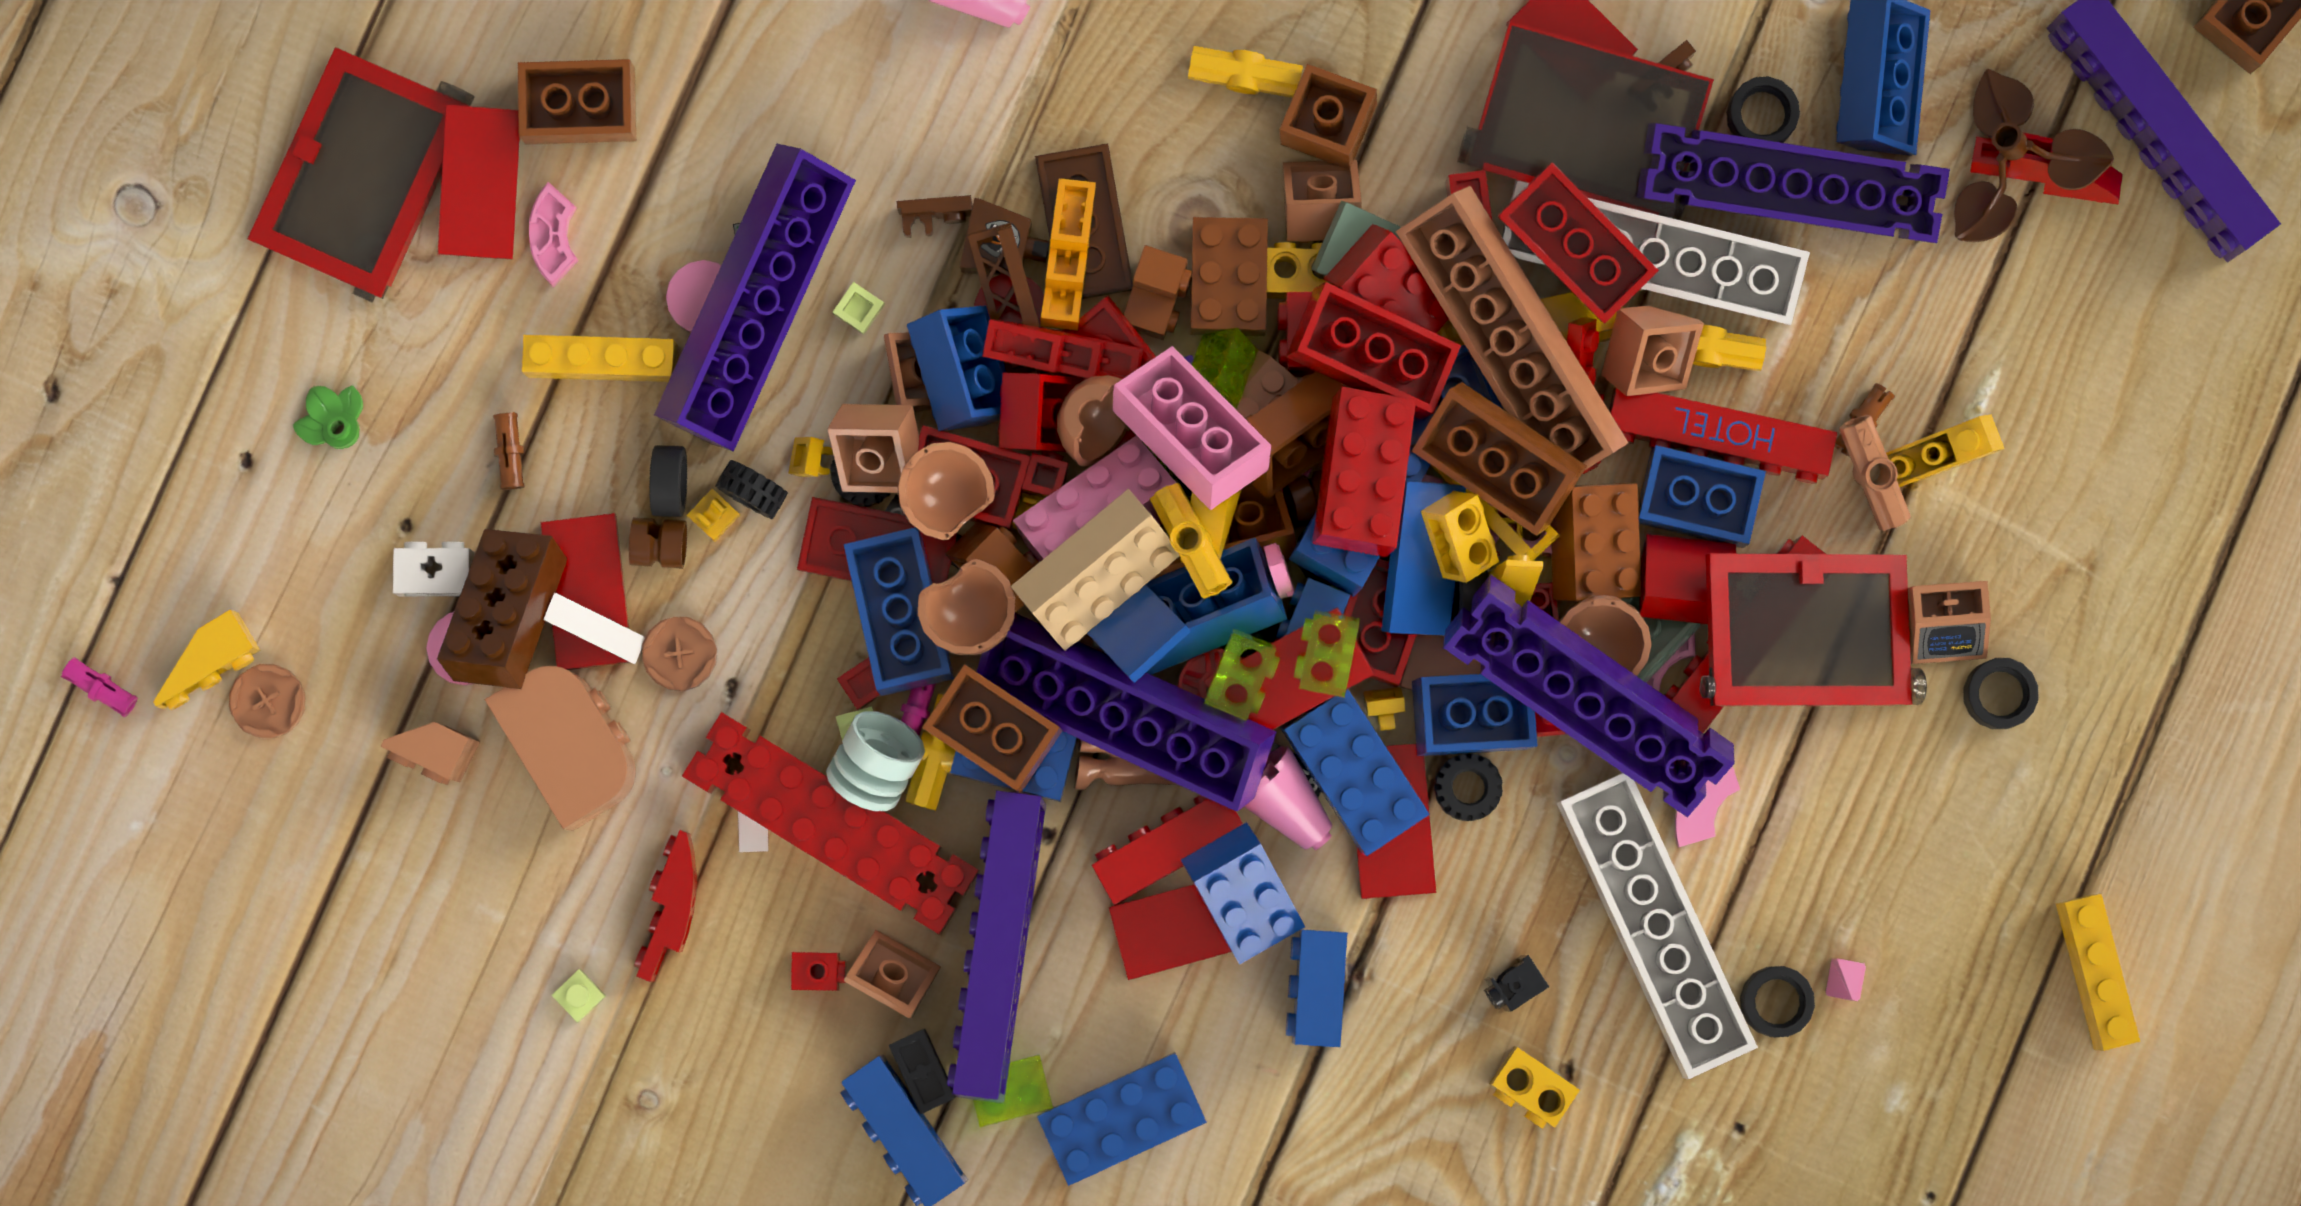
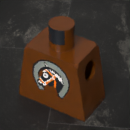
[960,198,1050,275]

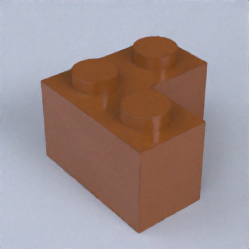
[1123,245,1192,341]
[945,523,1039,613]

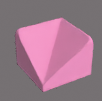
[1826,958,1866,1001]

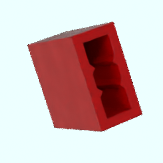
[1639,534,1742,624]

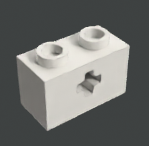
[393,542,475,597]

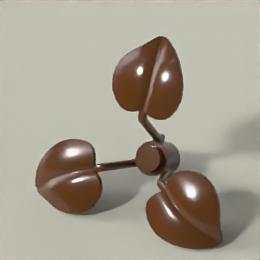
[1954,69,2114,242]

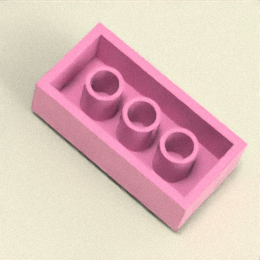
[1113,346,1271,510]
[1013,435,1176,562]

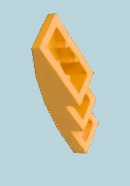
[1040,178,1096,330]

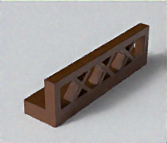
[967,222,1048,374]

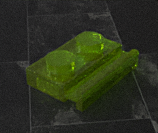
[973,1055,1054,1128]

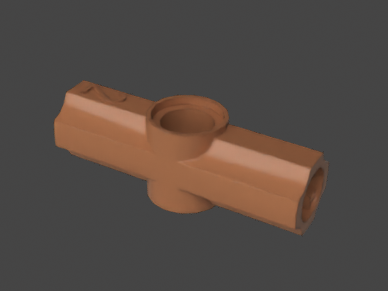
[1839,415,1911,531]

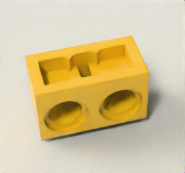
[1267,242,1325,299]
[1421,491,1499,583]
[1489,1046,1580,1129]

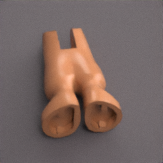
[1074,739,1177,790]

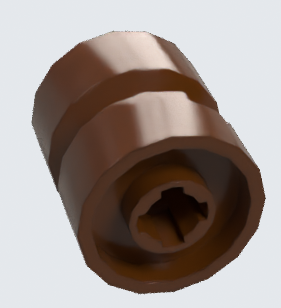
[1283,469,1322,527]
[629,517,687,569]

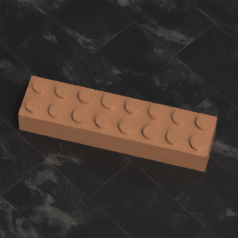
[1395,186,1628,470]

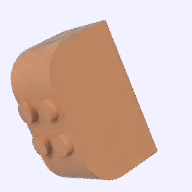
[484,666,636,831]

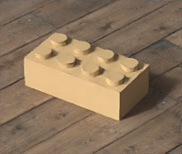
[1011,489,1180,651]

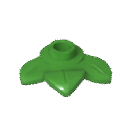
[293,385,363,449]

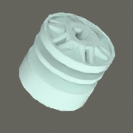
[826,711,925,811]

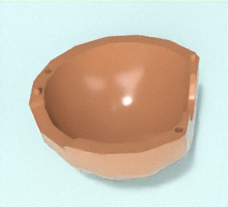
[1057,375,1130,467]
[897,442,995,540]
[918,559,1015,655]
[1559,595,1652,676]

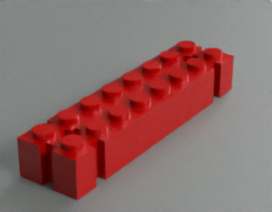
[682,712,980,935]

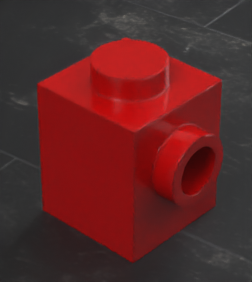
[1022,451,1069,498]
[791,952,847,991]

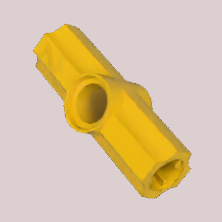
[1188,46,1303,98]
[1693,325,1766,372]
[1150,483,1233,599]
[905,694,956,811]

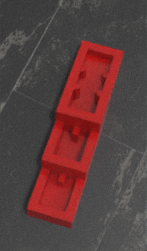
[983,319,1144,379]

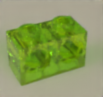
[1191,327,1258,409]
[1294,610,1360,698]
[1204,628,1280,721]

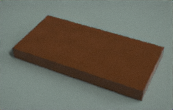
[1035,143,1133,299]

